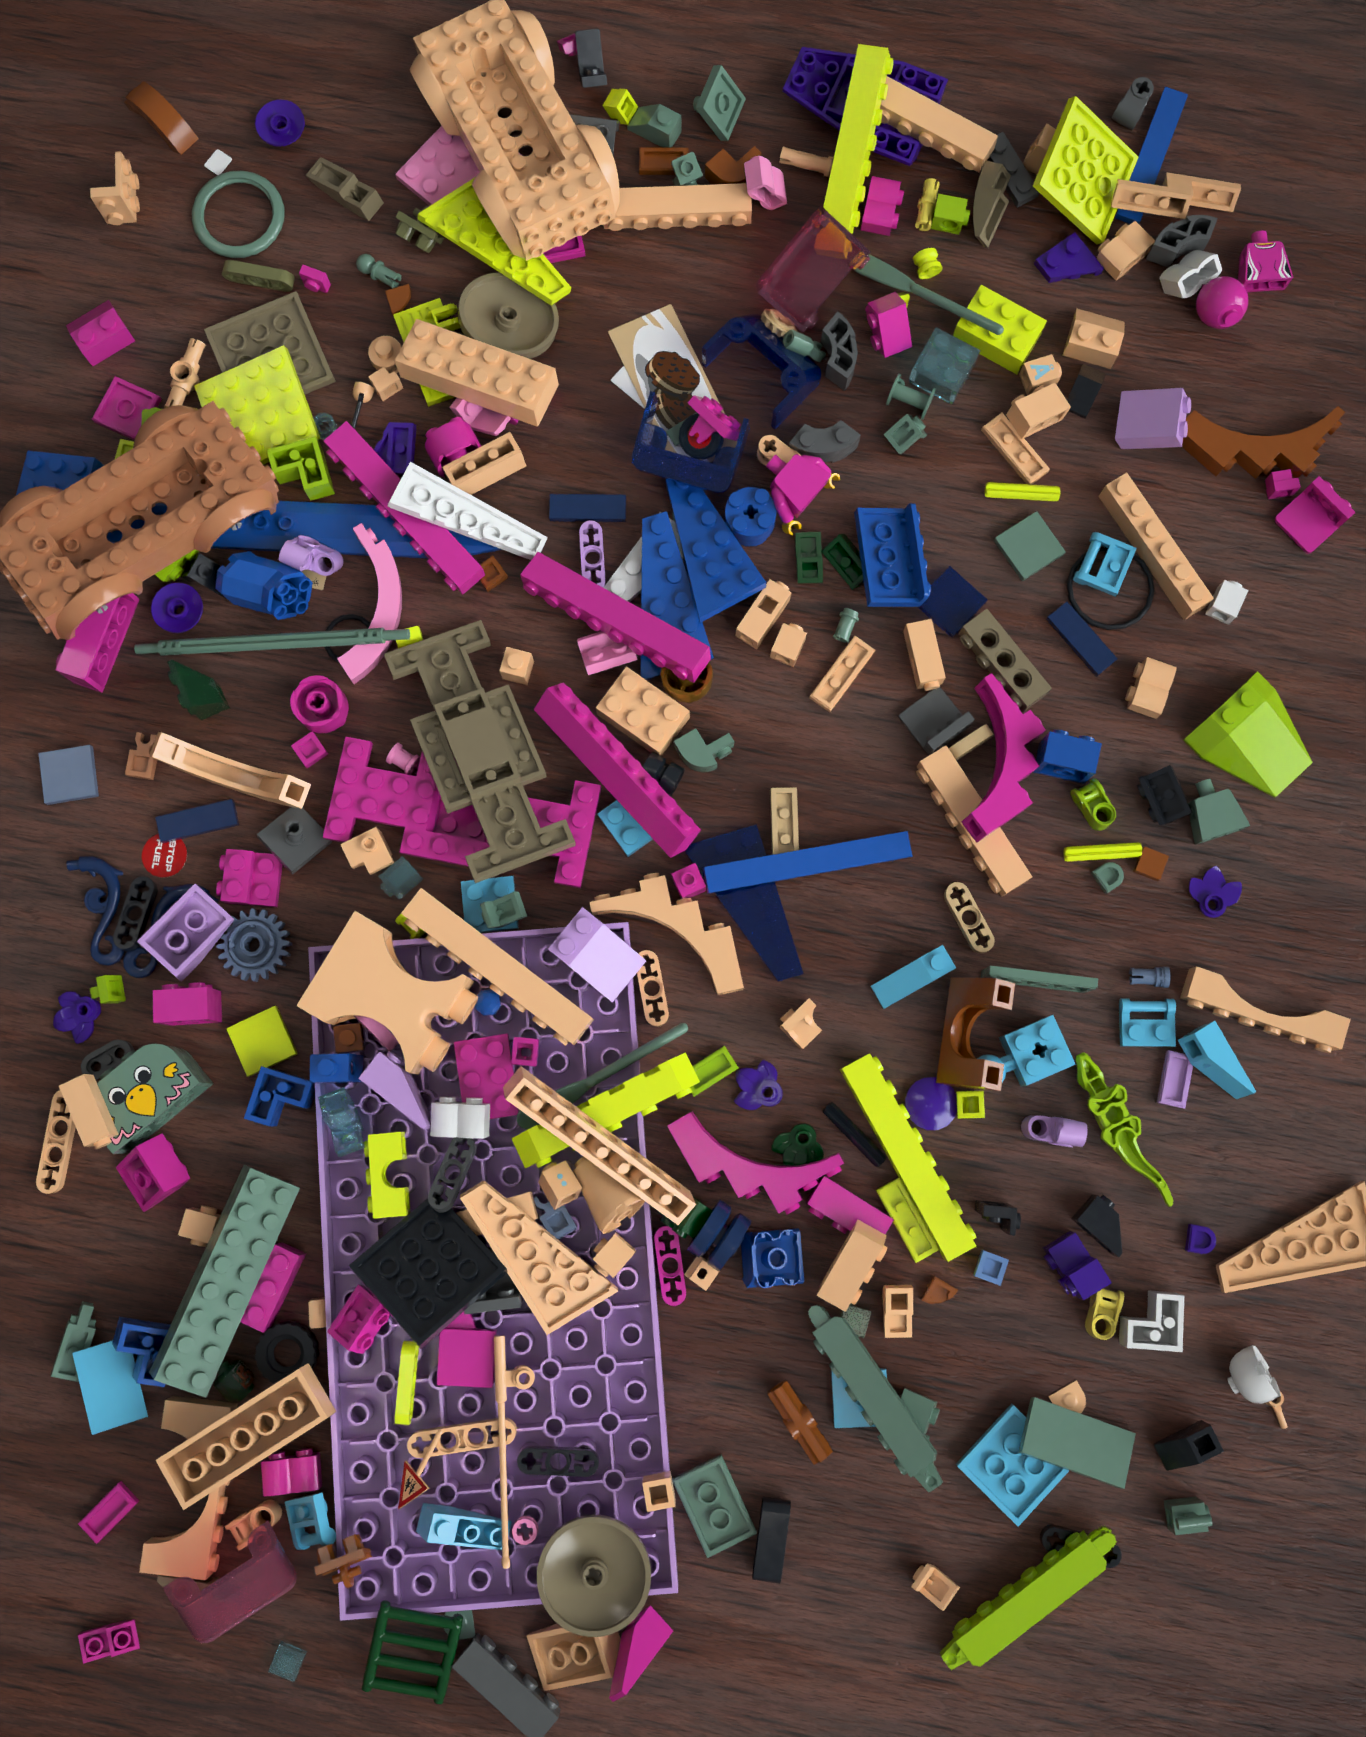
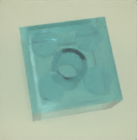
[908,328,981,405]

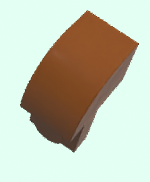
[705,146,761,185]

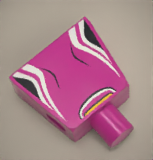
[1238,230,1293,292]

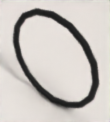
[1067,546,1155,630]

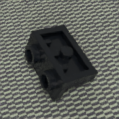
[975,1200,1021,1236]

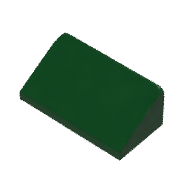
[821,534,864,590]

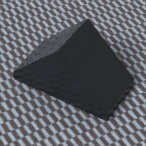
[1067,364,1106,419]

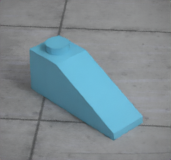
[870,945,956,1009]

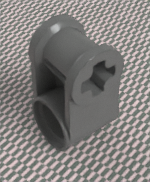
[1111,77,1154,131]

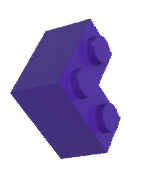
[1043,1231,1112,1300]

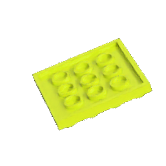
[1033,96,1138,245]
[194,345,321,464]

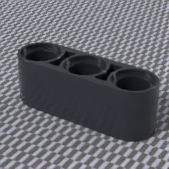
[752,1496,791,1584]

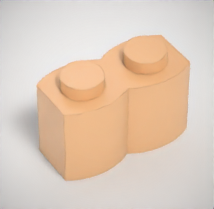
[1096,221,1155,281]
[1125,657,1177,719]

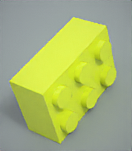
[952,285,1047,375]

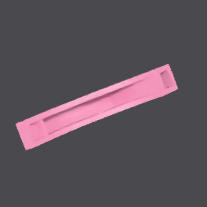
[337,523,402,684]

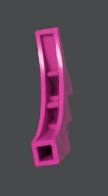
[961,673,1046,843]
[667,1111,844,1215]

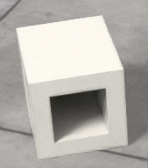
[1205,580,1248,625]

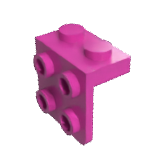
[1274,476,1356,554]

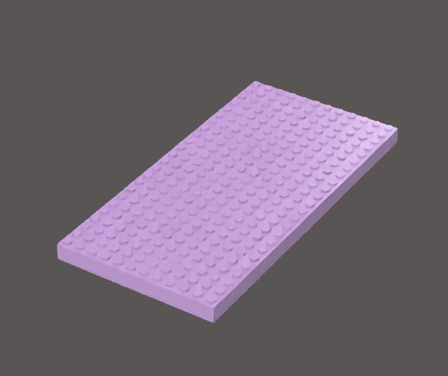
[308,922,678,1621]

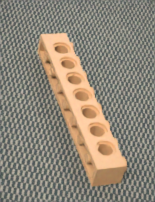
[503,1066,696,1225]

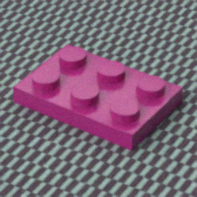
[454,1034,519,1119]

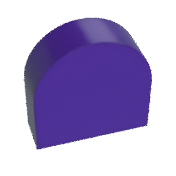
[1185,1224,1216,1254]

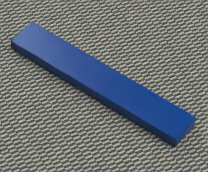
[1115,86,1188,224]

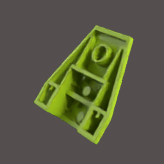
[1183,671,1313,798]

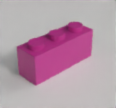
[806,1176,894,1234]
[240,1242,306,1333]

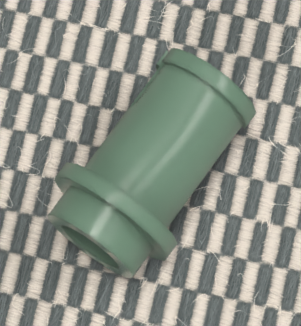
[833,608,859,643]

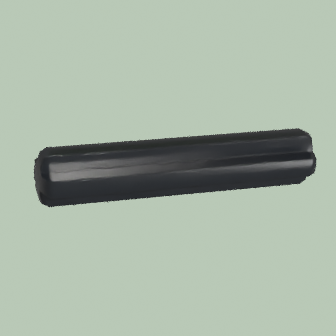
[823,1102,886,1167]

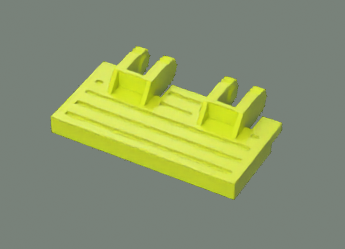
[393,298,460,407]

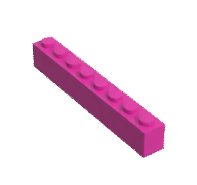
[324,421,485,595]
[520,552,711,683]
[534,682,701,858]

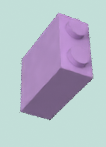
[1115,388,1191,449]

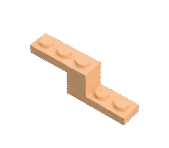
[1111,172,1241,219]

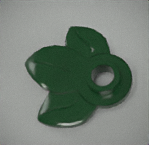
[771,1123,824,1166]

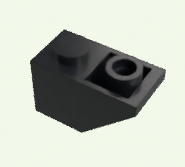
[1153,1420,1224,1471]

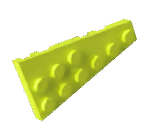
[418,177,571,305]

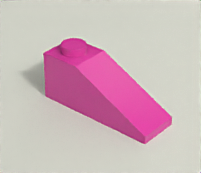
[609,1606,673,1702]

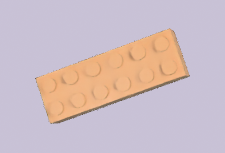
[395,319,559,427]
[156,1363,336,1510]

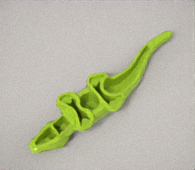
[1076,1052,1173,1207]

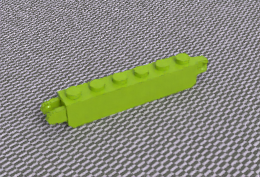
[940,1525,1117,1670]

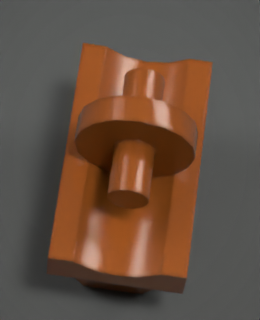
[314,1534,372,1589]

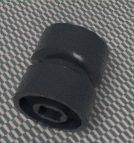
[643,752,685,797]

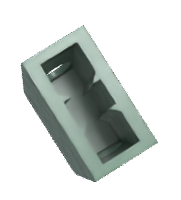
[1189,779,1250,845]

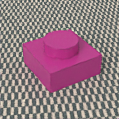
[557,33,577,56]
[299,265,331,293]

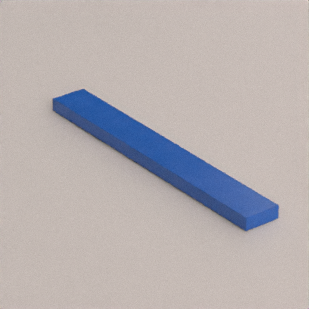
[703,831,913,894]

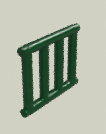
[362,1600,463,1704]

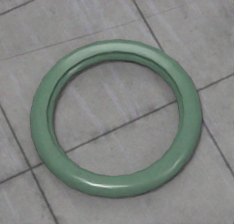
[192,170,285,258]

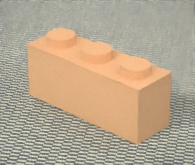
[442,432,526,495]
[817,1219,888,1312]

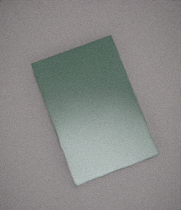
[672,1454,757,1558]

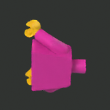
[766,454,840,536]

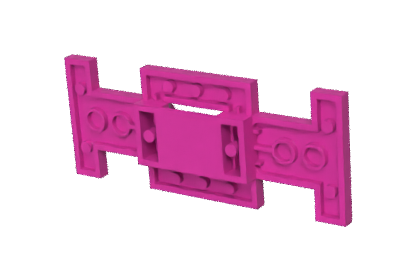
[323,737,601,888]

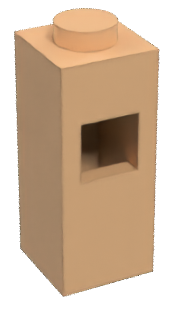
[735,579,791,650]
[903,619,946,691]
[59,1074,119,1149]

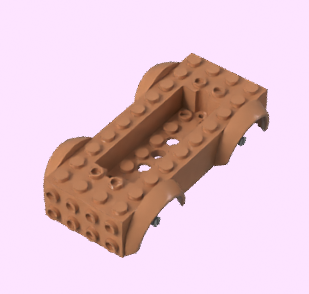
[0,401,279,640]

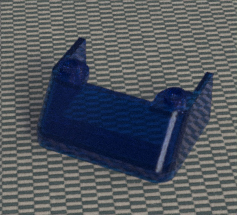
[702,314,821,429]
[632,391,750,493]

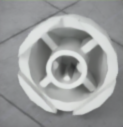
[1227,1345,1281,1404]

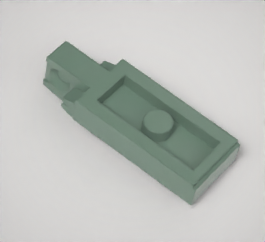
[50,1301,96,1382]

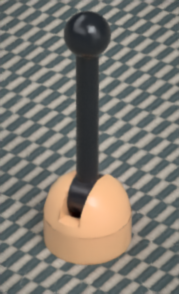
[351,382,374,429]

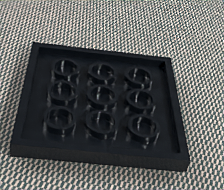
[349,1195,508,1349]

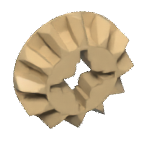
[761,309,797,338]

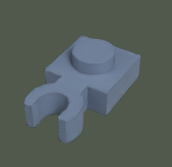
[534,1196,577,1240]

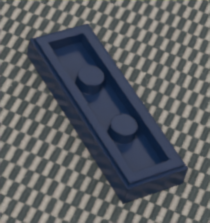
[549,494,626,522]
[1046,602,1118,677]
[155,799,239,843]

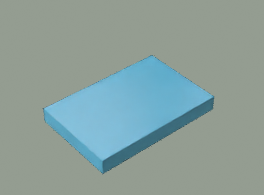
[72,1340,148,1435]

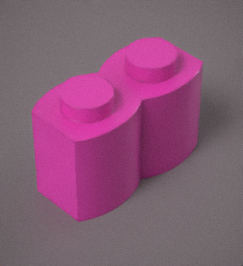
[861,176,904,236]
[261,1448,322,1496]

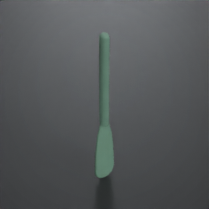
[852,254,1004,335]
[517,1023,688,1130]

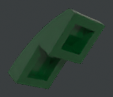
[795,532,823,584]

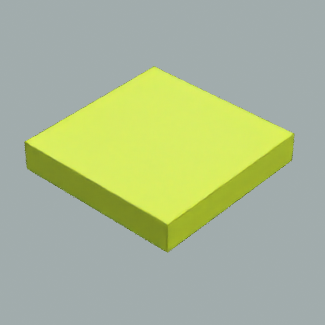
[226,1006,298,1077]

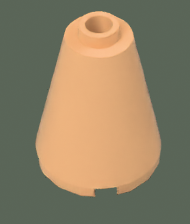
[573,1156,645,1234]

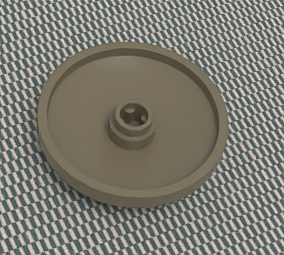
[458,272,559,359]
[537,1515,651,1637]

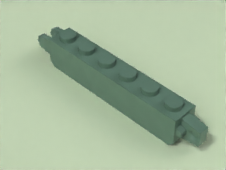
[808,1305,943,1492]

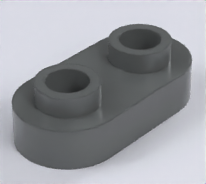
[81,1039,134,1080]

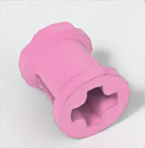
[386,743,420,775]

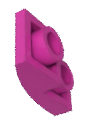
[78,1619,140,1664]

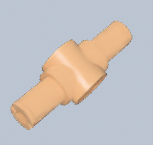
[164,338,206,408]

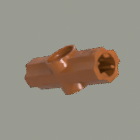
[767,1380,833,1465]

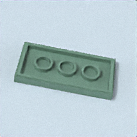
[981,965,1098,993]
[1018,1397,1136,1489]

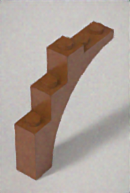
[1182,406,1346,479]

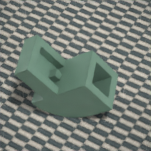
[674,728,734,772]

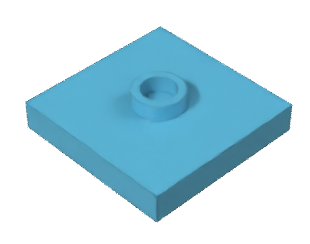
[831,1368,887,1428]

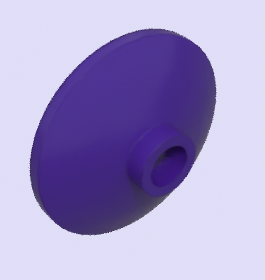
[255,100,305,147]
[151,583,203,633]

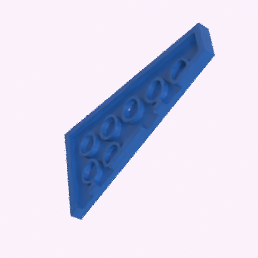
[665,468,766,623]
[640,511,714,680]

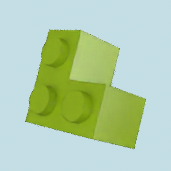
[267,436,335,501]

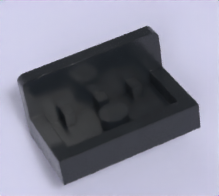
[1137,765,1193,826]

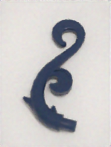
[66,856,124,966]
[123,884,219,978]

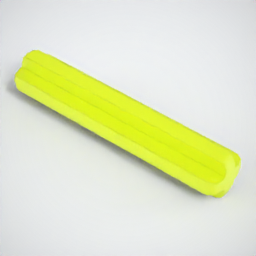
[984,482,1061,501]
[1063,842,1142,862]

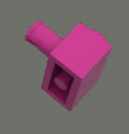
[865,292,912,358]

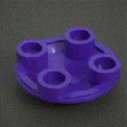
[905,1077,957,1130]

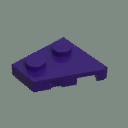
[1034,232,1104,283]

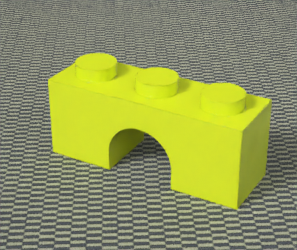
[364,1132,411,1219]

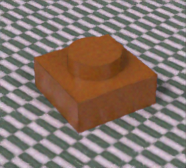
[333,1023,365,1054]

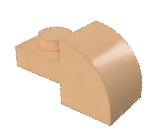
[882,1285,913,1338]

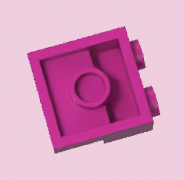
[216,849,282,908]

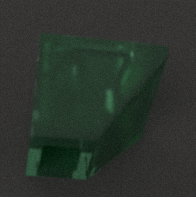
[167,660,230,721]

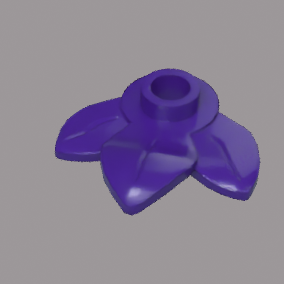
[1189,866,1242,918]
[53,991,101,1044]
[734,1060,783,1110]

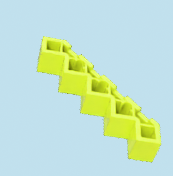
[511,1053,700,1168]

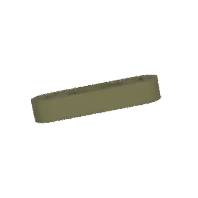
[222,260,295,292]

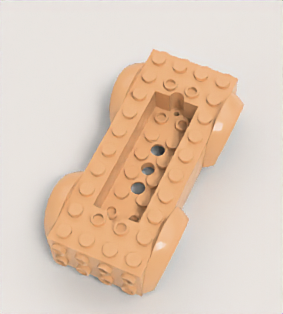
[410,0,620,261]

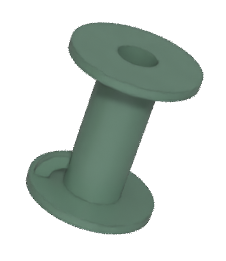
[886,373,936,420]

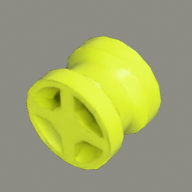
[913,248,942,279]

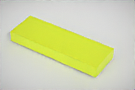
[875,1177,939,1263]

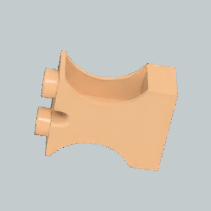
[297,911,478,1075]

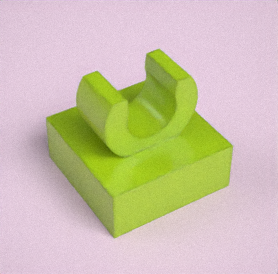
[90,975,126,1004]

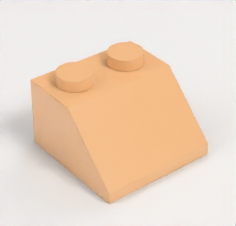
[1062,308,1125,369]

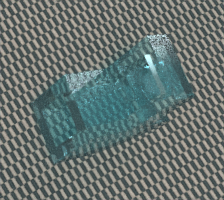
[318,1087,365,1157]

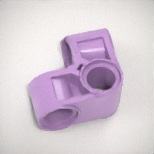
[279,535,343,576]
[1021,1115,1087,1148]

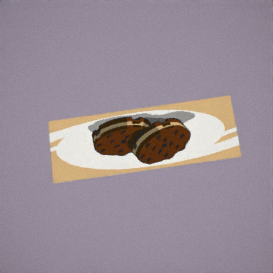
[608,304,741,473]

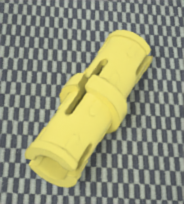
[915,178,940,231]

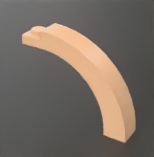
[149,732,311,809]

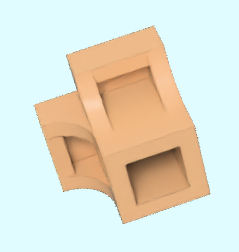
[340,827,394,875]
[779,998,822,1050]

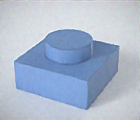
[973,1250,1009,1286]

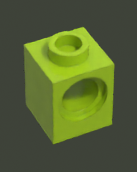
[931,194,970,235]

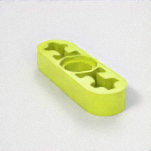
[395,1340,419,1425]

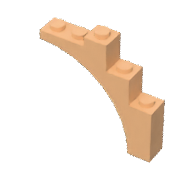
[590,873,744,996]

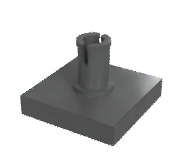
[257,807,332,875]

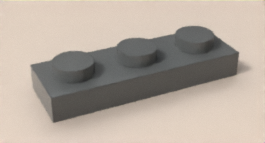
[988,132,1039,208]

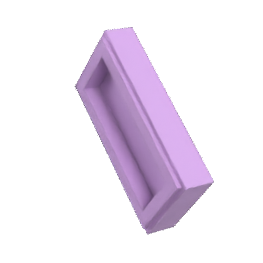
[1156,1050,1193,1109]

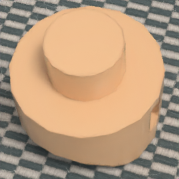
[368,336,401,374]

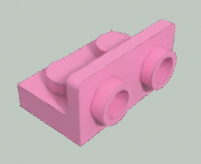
[577,631,637,675]

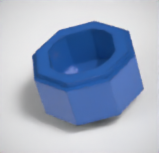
[475,990,501,1016]

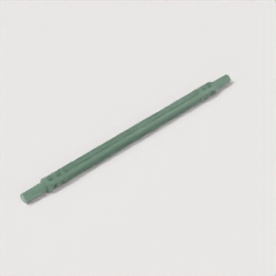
[134,628,410,656]

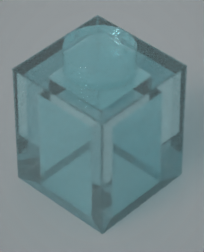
[378,856,423,899]

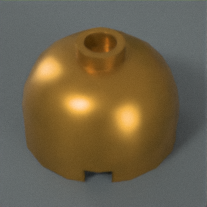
[661,662,713,703]

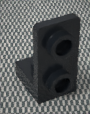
[575,28,607,88]
[181,553,229,601]

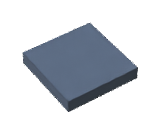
[39,745,99,805]

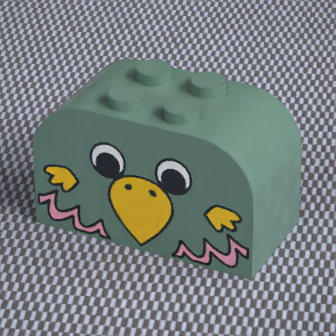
[97,1044,214,1154]

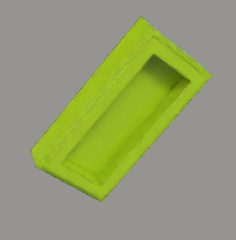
[690,1046,738,1097]

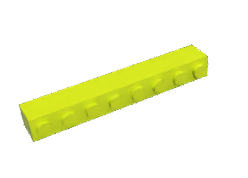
[815,44,893,260]
[840,1053,977,1262]

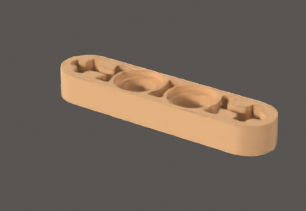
[36,1090,76,1194]
[407,1418,517,1458]

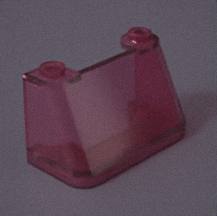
[755,205,871,332]
[163,1521,297,1643]

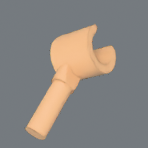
[1266,1392,1288,1429]

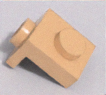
[911,1563,960,1611]

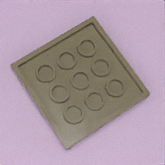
[204,291,336,394]

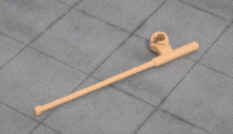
[494,1335,535,1569]

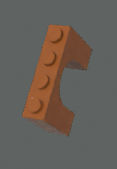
[936,977,1015,1091]

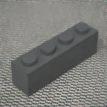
[452,1632,561,1737]

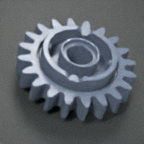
[216,908,292,982]

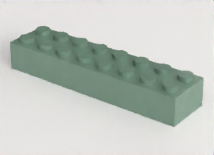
[149,1164,300,1398]

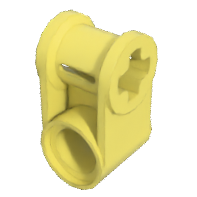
[1085,1288,1124,1340]

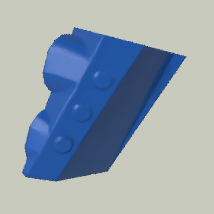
[741,1228,804,1288]

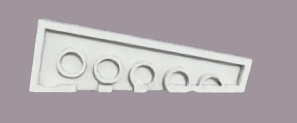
[388,462,548,560]

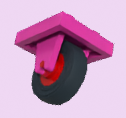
[679,395,744,460]

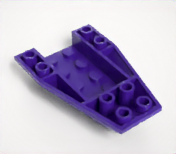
[783,47,948,166]

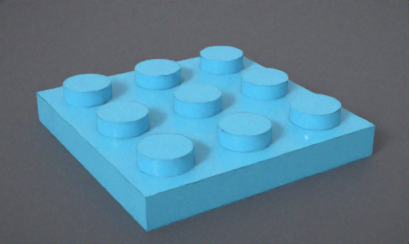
[956,1404,1069,1527]

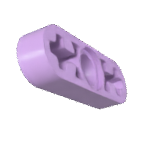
[579,521,606,588]

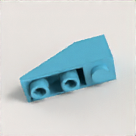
[1178,1021,1256,1099]
[416,1503,512,1550]

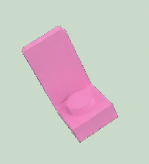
[450,398,511,436]

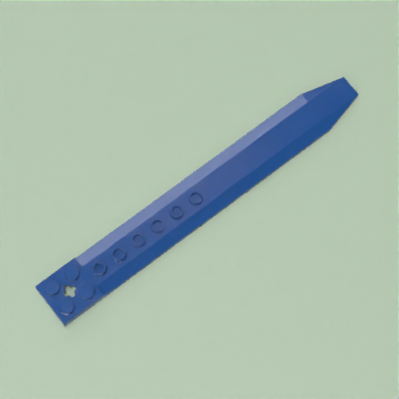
[107,501,502,558]

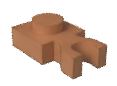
[125,732,157,780]

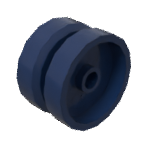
[687,1199,752,1272]

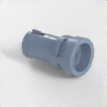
[1129,967,1170,988]

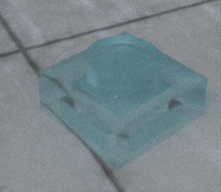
[268,1641,307,1682]

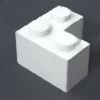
[1119,1290,1184,1352]

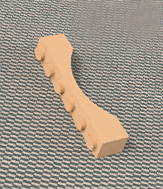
[1180,966,1351,1053]

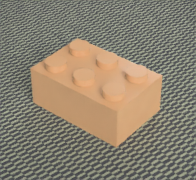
[596,666,690,756]

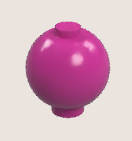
[1196,276,1248,329]

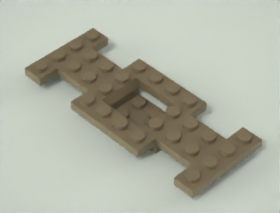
[384,620,576,883]

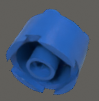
[725,487,776,546]

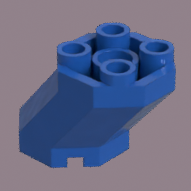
[216,551,313,620]

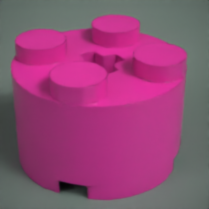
[425,417,481,478]
[290,675,349,733]

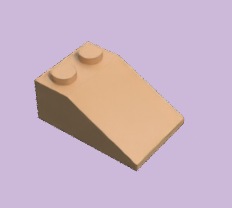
[526,1624,621,1691]

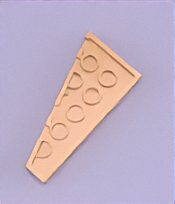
[460,1181,618,1335]
[1216,1181,1366,1293]

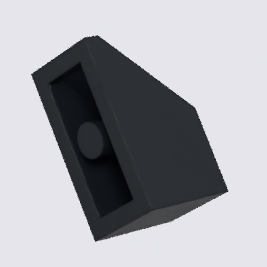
[1071,1195,1122,1257]

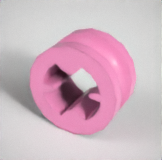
[512,1516,538,1545]

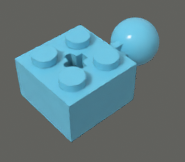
[977,1015,1076,1086]

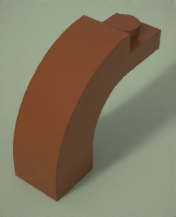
[124,81,199,155]

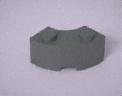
[1146,215,1218,268]
[820,312,858,391]
[789,420,861,463]

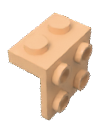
[90,151,140,225]

